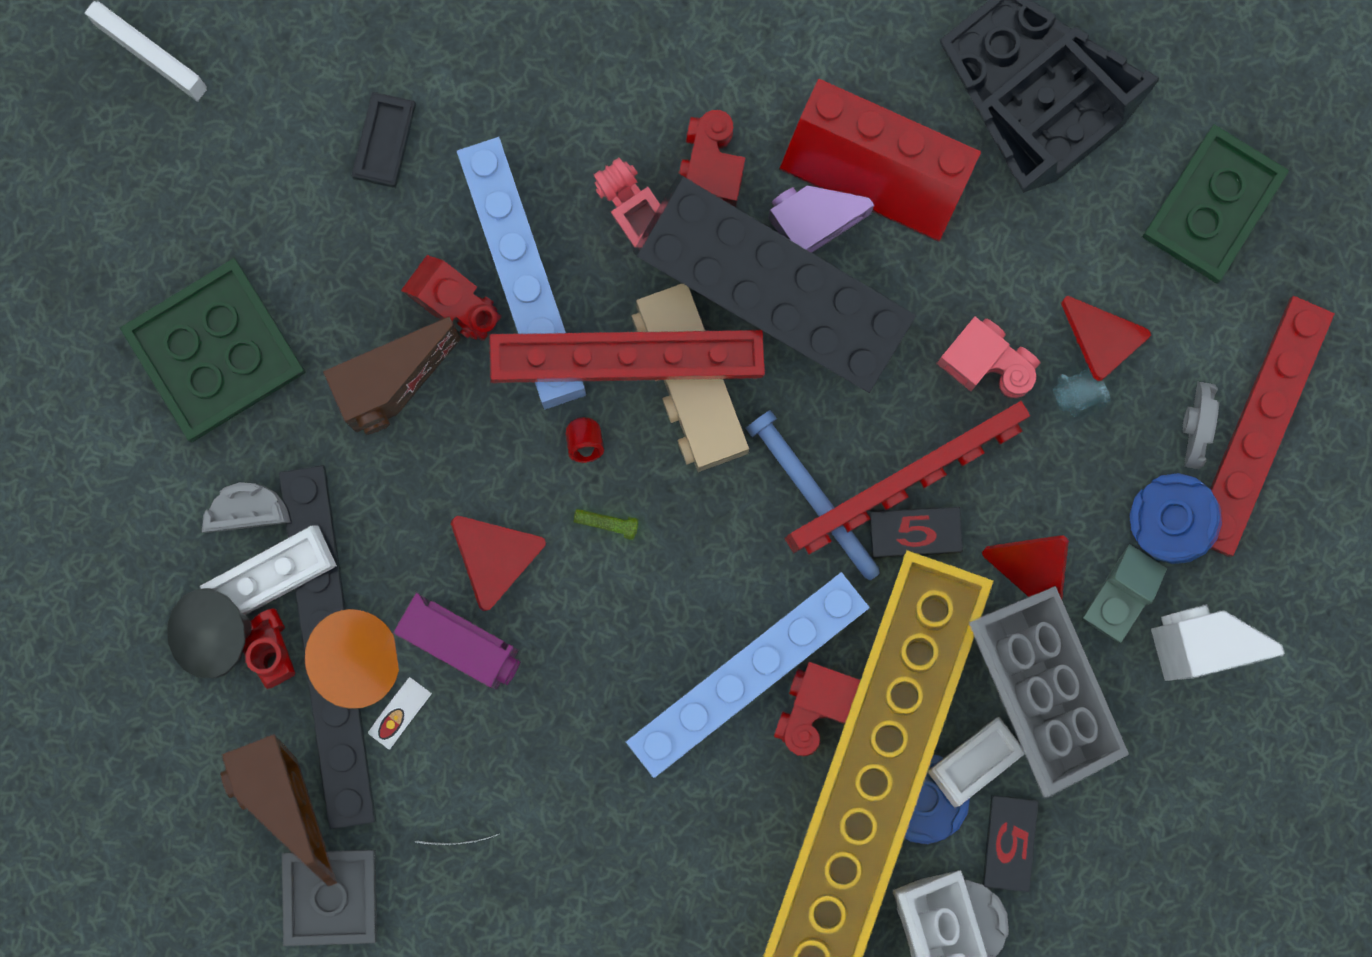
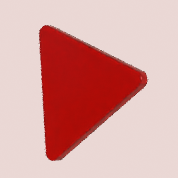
[1061,296,1151,381]
[451,516,546,611]
[982,535,1069,599]

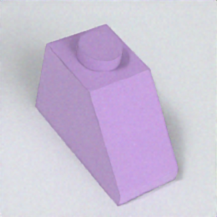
[769,186,874,253]

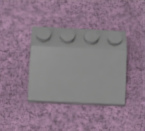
[969,586,1129,798]

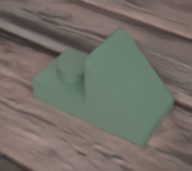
[1081,544,1167,643]

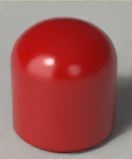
[565,417,604,463]

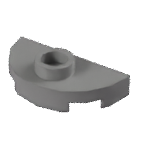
[1183,381,1219,469]
[202,482,291,533]
[964,879,1009,957]

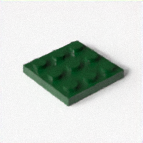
[120,258,306,443]

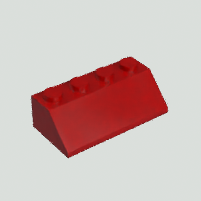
[779,78,981,242]

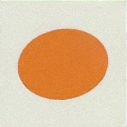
[305,609,399,709]

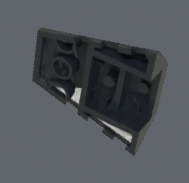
[940,0,1159,193]

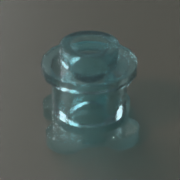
[1053,364,1111,417]

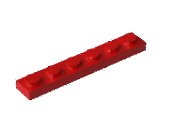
[1210,296,1335,557]
[489,330,765,383]
[784,401,1030,555]

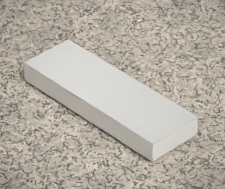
[85,1,207,102]
[200,526,337,615]

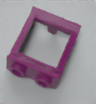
[393,593,521,689]

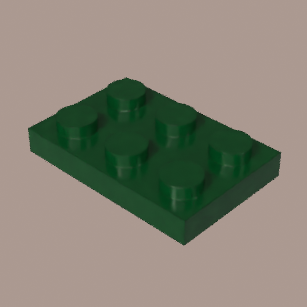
[1142,124,1289,284]

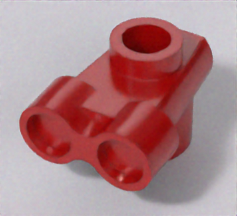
[242,608,296,689]

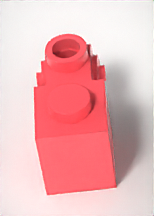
[593,157,660,248]
[937,316,1040,399]

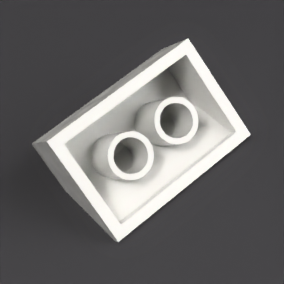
[1151,605,1284,681]
[892,870,988,957]

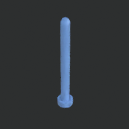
[745,410,880,581]

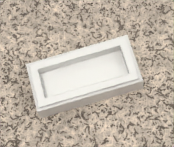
[927,717,1025,808]

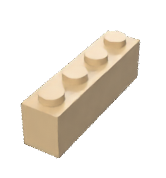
[631,283,749,472]

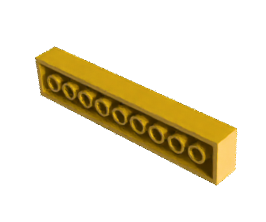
[763,550,993,957]

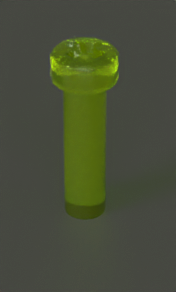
[573,508,638,540]

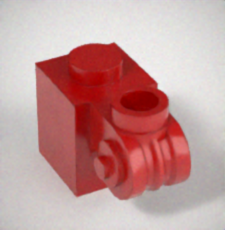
[679,110,745,207]
[401,255,502,341]
[774,662,861,757]

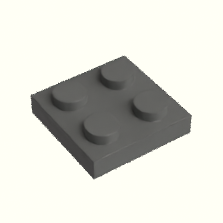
[282,850,377,946]

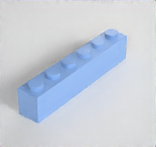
[457,137,586,410]
[626,572,870,778]

